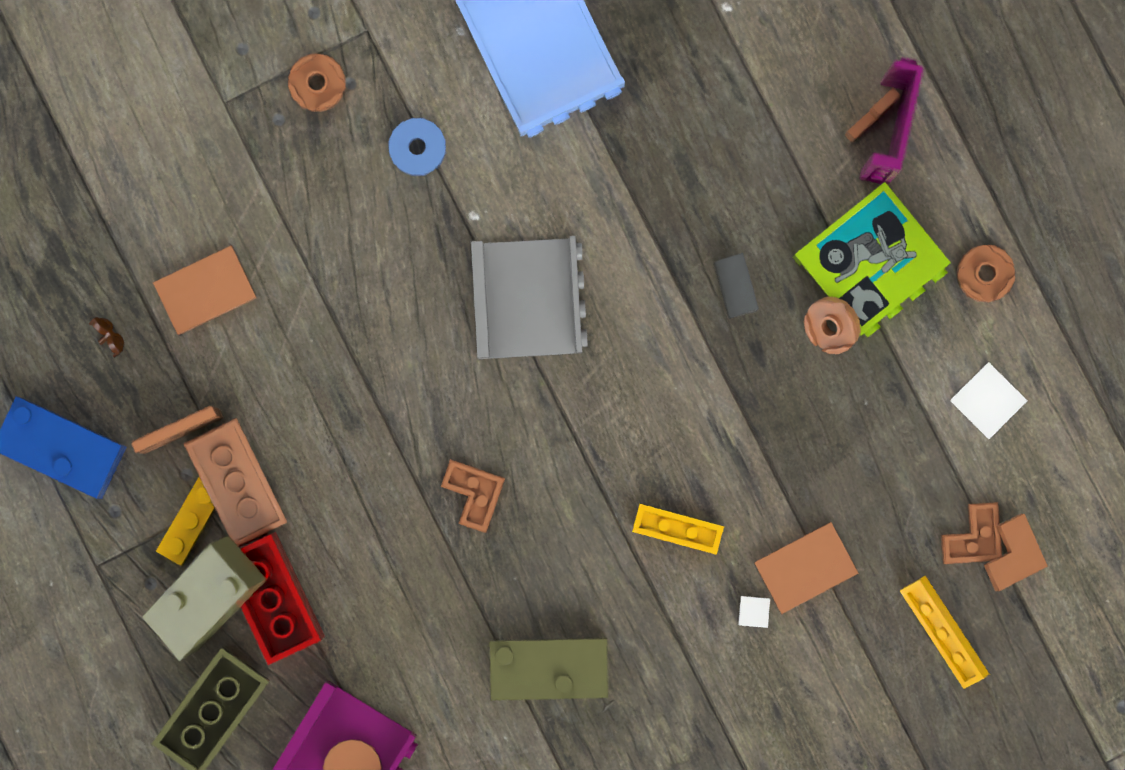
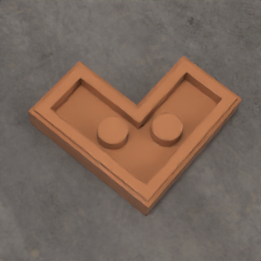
[845,88,900,142]
[441,459,505,533]
[941,502,1002,564]
[984,514,1048,591]

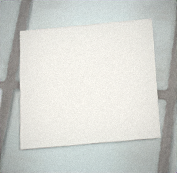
[950,362,1027,439]

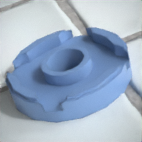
[389,118,446,176]

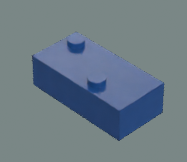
[0,396,127,499]

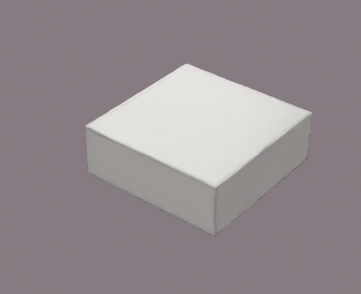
[738,596,770,628]

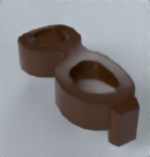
[89,317,124,358]

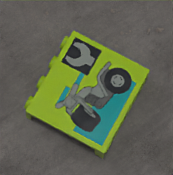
[792,182,951,338]

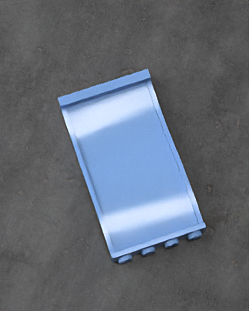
[455,0,625,138]

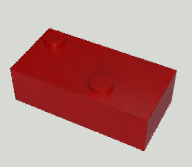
[240,532,325,665]

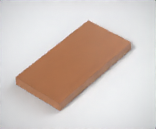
[183,418,287,547]

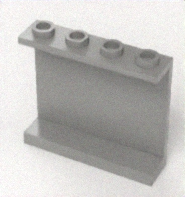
[471,236,588,359]

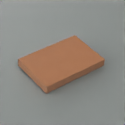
[153,245,257,335]
[131,406,223,454]
[754,522,859,614]

